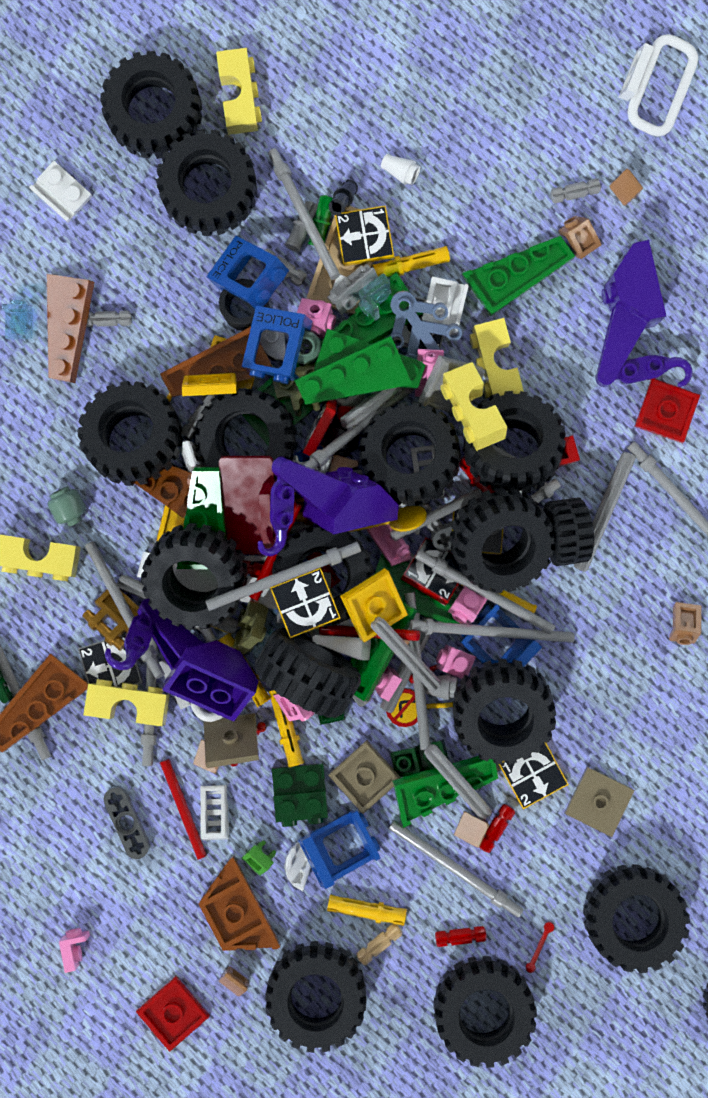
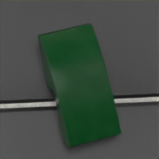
[390,739,449,777]

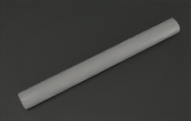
[390,488,482,541]

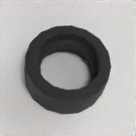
[218,278,270,331]

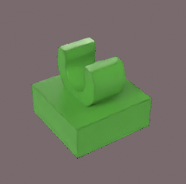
[241,840,276,876]

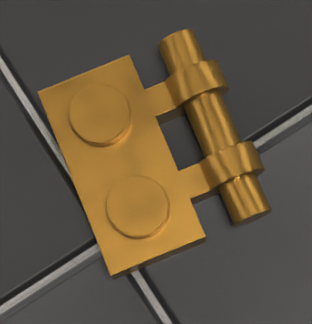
[82,589,139,651]

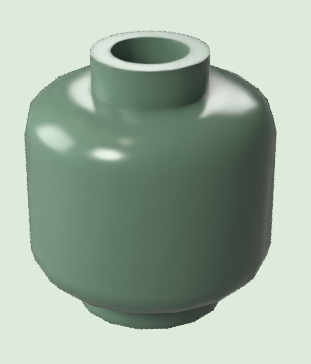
[297,330,321,365]
[47,486,86,527]

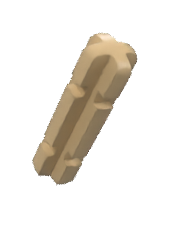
[357,923,402,965]

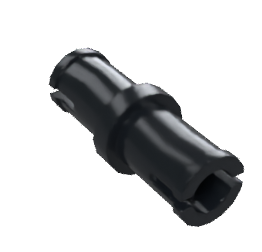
[329,179,358,215]

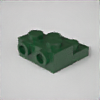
[272,763,328,827]

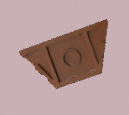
[198,856,281,951]

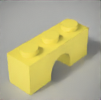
[216,48,262,135]
[469,318,524,398]
[440,362,507,451]
[0,535,81,581]
[83,679,170,726]

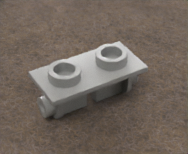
[327,264,381,315]

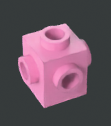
[297,298,336,339]

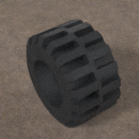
[543,497,594,566]

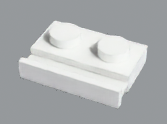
[29,161,93,223]
[422,276,469,336]

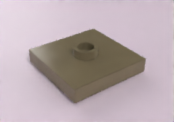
[204,713,259,768]
[328,740,401,814]
[564,767,635,837]

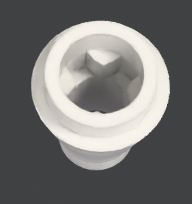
[381,154,420,185]

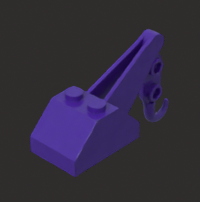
[595,240,693,387]
[258,457,399,556]
[105,598,258,722]

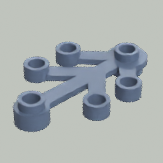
[389,291,462,360]

